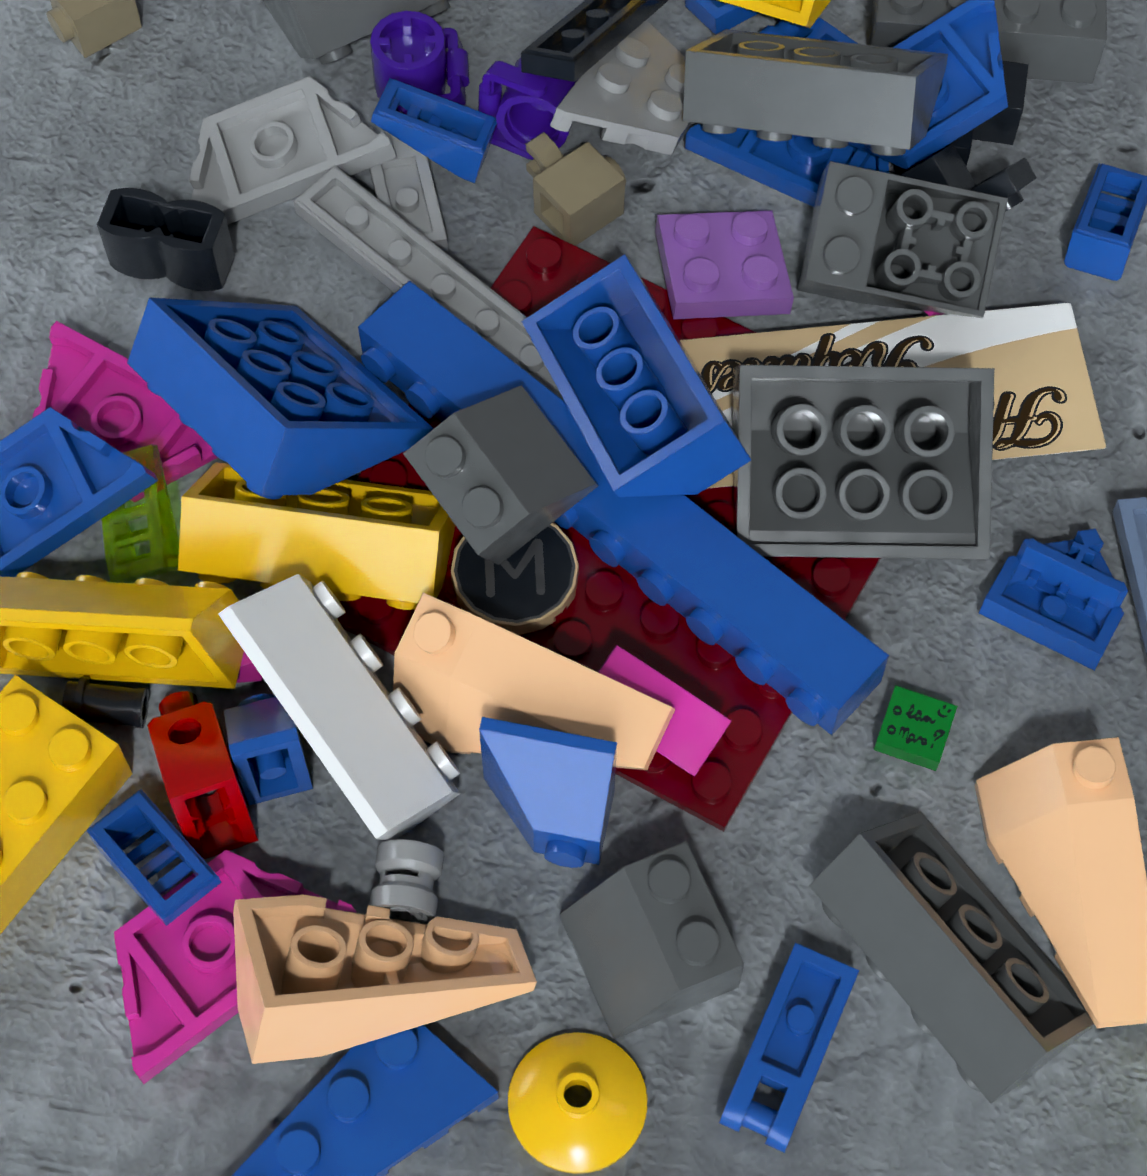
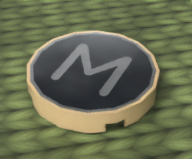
[451,523,579,635]

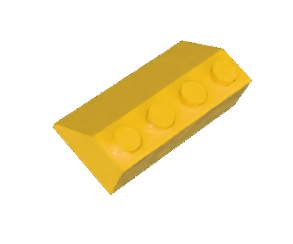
[178,462,455,610]
[0,572,244,689]

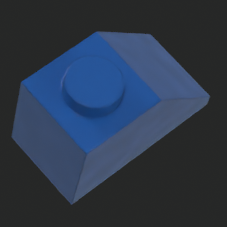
[224,694,313,805]

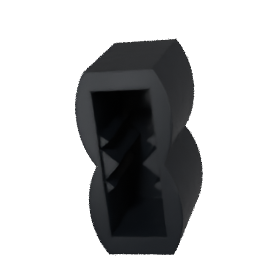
[97,188,235,291]

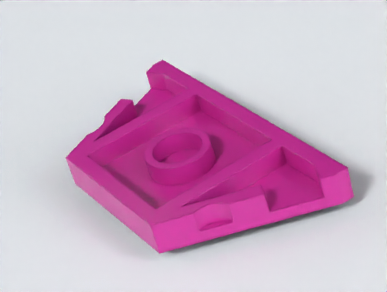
[32,321,218,503]
[114,850,357,1084]

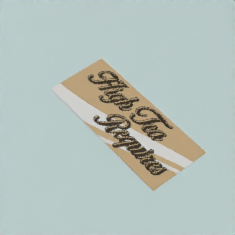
[680,303,1106,489]

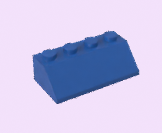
[521,254,752,497]

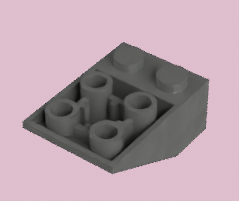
[797,161,1008,318]

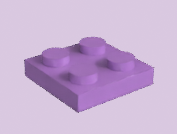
[655,210,794,319]

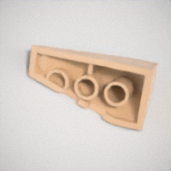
[393,593,675,770]
[974,737,1147,1028]
[233,894,537,1064]

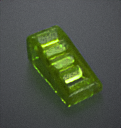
[102,444,179,583]

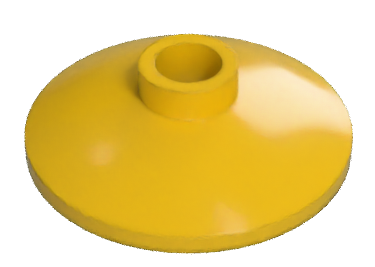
[508,1032,647,1174]

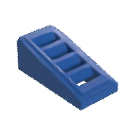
[371,78,497,184]
[1064,163,1147,281]
[86,789,222,926]

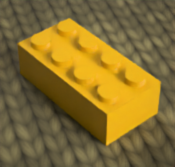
[0,675,133,935]

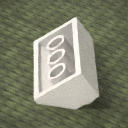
[218,574,461,840]

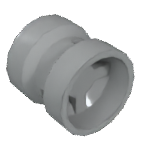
[369,839,444,924]

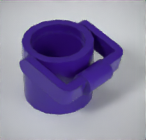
[370,11,470,119]
[478,57,578,160]

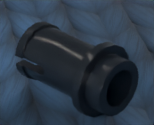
[62,676,149,728]

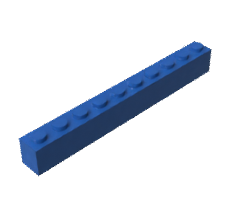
[358,281,889,735]

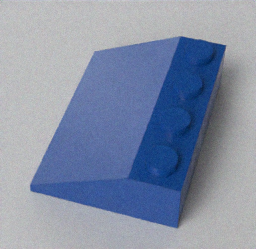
[127,298,434,499]

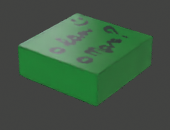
[874,685,958,771]

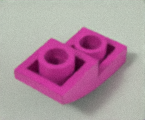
[598,645,731,777]

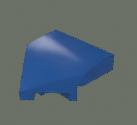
[979,528,1128,671]

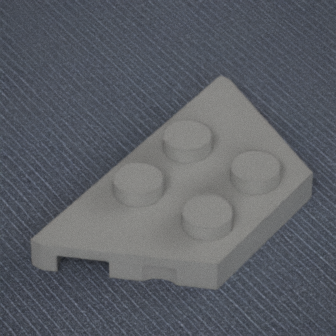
[550,20,693,155]
[189,76,397,224]

